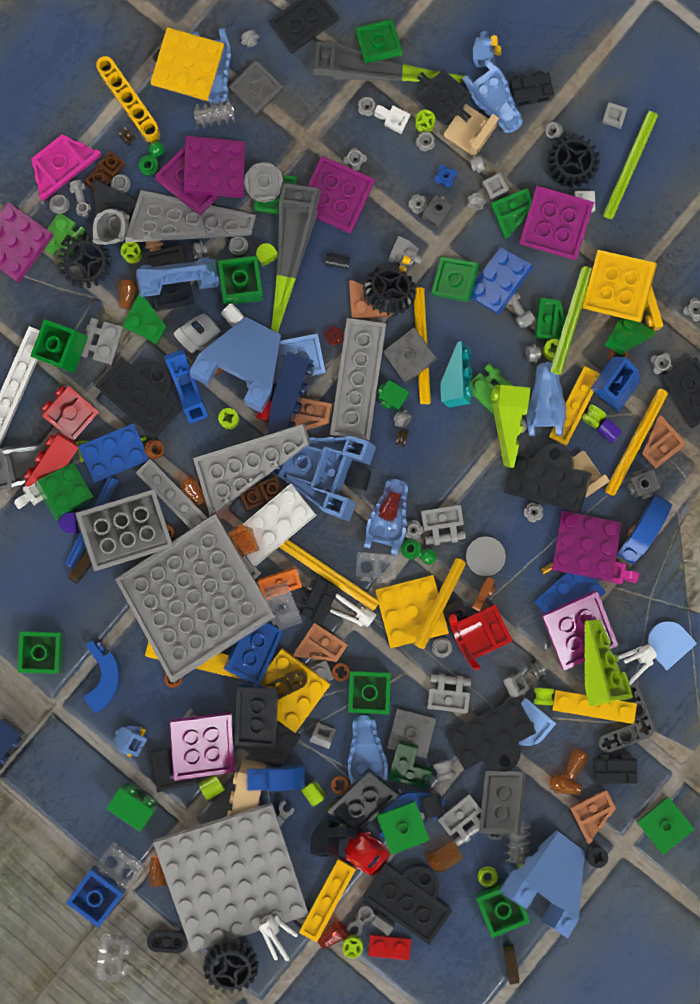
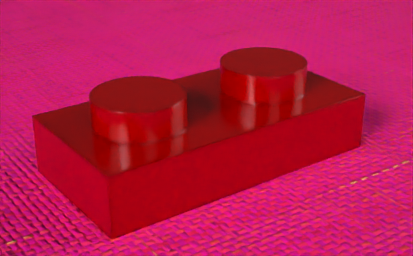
[368,934,411,960]

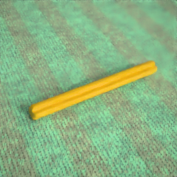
[414,287,431,405]
[605,388,668,496]
[279,539,379,610]

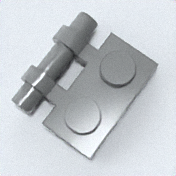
[81,318,124,366]
[421,505,466,546]
[427,673,471,713]
[437,794,481,846]

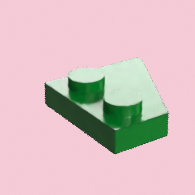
[490,188,532,239]
[122,294,167,345]
[534,298,574,343]
[605,318,656,355]

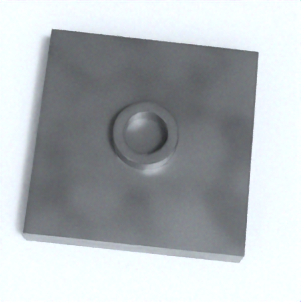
[228,60,284,116]
[383,328,438,384]
[387,708,436,758]

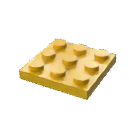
[151,27,224,101]
[582,250,657,323]
[375,575,449,649]
[260,648,331,733]

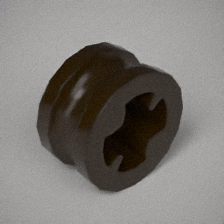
[117,126,136,146]
[395,428,409,447]

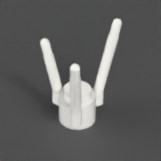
[330,594,377,627]
[617,644,657,685]
[258,915,298,961]

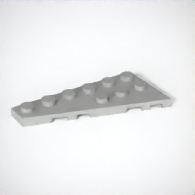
[125,190,256,242]
[193,424,311,516]

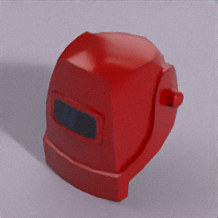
[345,831,391,876]

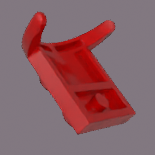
[449,604,513,670]

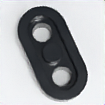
[147,930,188,954]

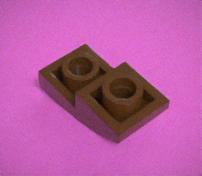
[84,151,126,191]
[239,476,282,512]

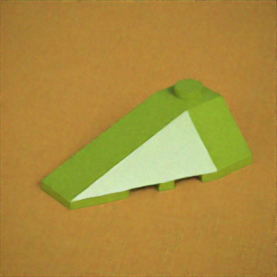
[491,385,531,468]
[585,620,633,707]

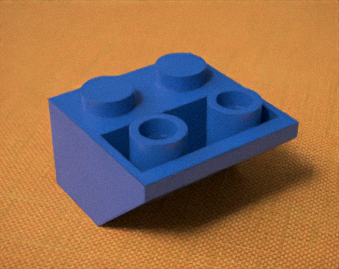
[590,357,641,413]

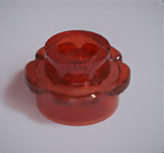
[325,326,344,346]

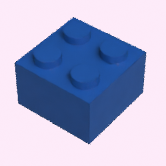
[66,865,127,928]

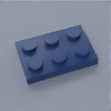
[471,247,533,315]
[78,423,150,483]
[534,573,606,613]
[223,623,284,686]

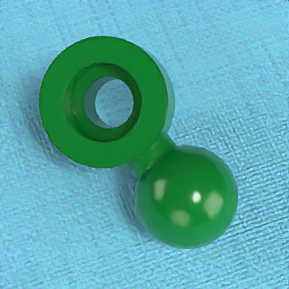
[139,141,165,177]
[401,539,437,565]

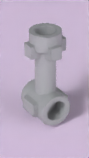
[70,180,92,218]
[507,292,535,328]

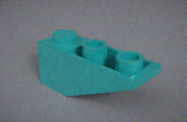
[441,342,473,408]

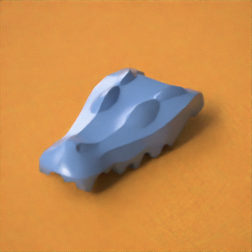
[192,28,231,104]
[462,58,523,133]
[526,362,567,436]
[364,479,408,556]
[348,715,388,784]

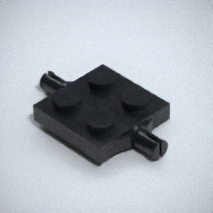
[417,69,472,126]

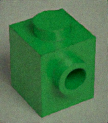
[377,380,409,411]

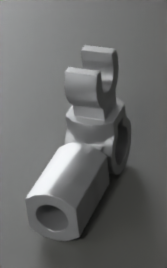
[347,903,395,937]

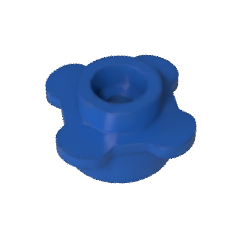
[434,165,457,188]

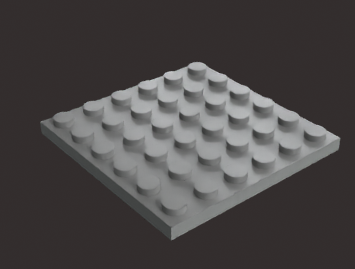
[115,514,276,683]
[153,802,309,952]

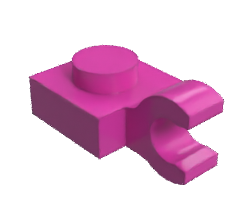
[602,562,639,585]

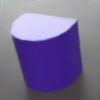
[596,419,622,443]
[59,513,79,534]

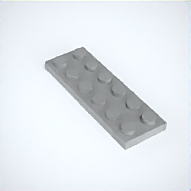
[330,318,386,441]

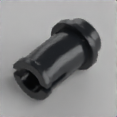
[325,252,350,270]

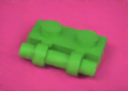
[44,214,87,262]
[470,363,513,415]

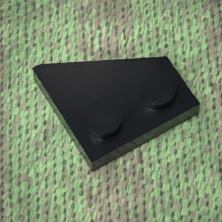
[94,180,136,219]

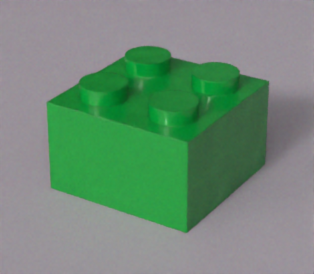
[218,256,263,306]
[30,319,88,373]
[36,462,93,521]
[18,631,65,674]
[348,670,391,714]
[106,783,159,832]
[474,882,530,938]

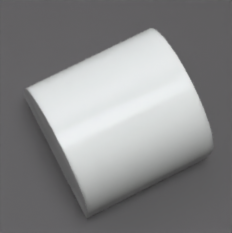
[221,303,245,327]

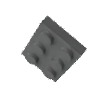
[479,771,526,835]

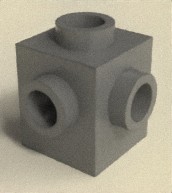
[627,470,661,500]

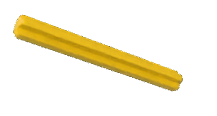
[414,558,466,649]

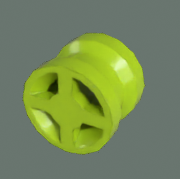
[415,110,435,133]
[120,242,143,264]
[542,339,559,361]
[581,404,607,429]
[218,408,239,430]
[533,687,554,705]
[343,934,363,958]

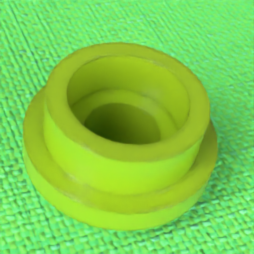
[477,866,498,887]

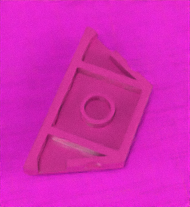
[31,134,102,202]

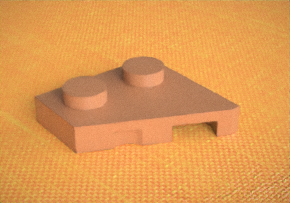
[349,280,391,319]
[294,398,333,430]
[642,415,686,470]
[293,623,348,662]
[569,789,616,844]

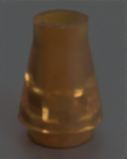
[117,279,137,309]
[179,476,206,506]
[564,748,589,780]
[550,774,582,796]
[148,857,166,887]

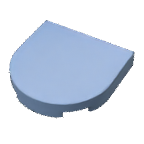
[648,622,697,670]
[519,697,556,746]

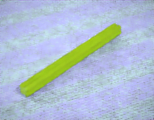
[603,111,658,220]
[551,266,592,375]

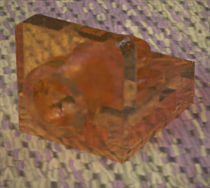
[228,524,260,557]
[427,841,463,873]

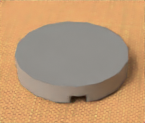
[244,162,284,203]
[465,536,506,576]

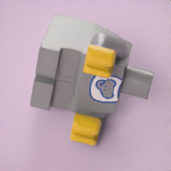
[388,236,424,272]

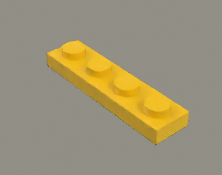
[548,366,600,446]
[552,690,637,724]
[299,858,356,942]

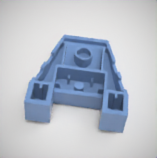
[136,257,220,297]
[190,317,281,413]
[278,436,376,522]
[499,831,585,938]

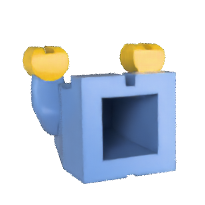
[473,31,501,68]
[114,725,147,757]

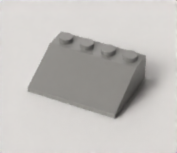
[76,489,173,572]

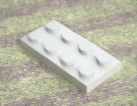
[230,484,316,566]

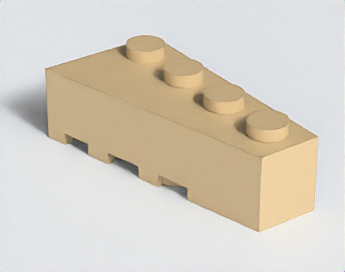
[227,759,267,816]

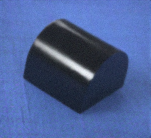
[347,467,372,492]
[443,598,468,624]
[420,792,445,819]

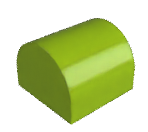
[256,243,278,267]
[198,775,226,800]
[301,780,326,807]

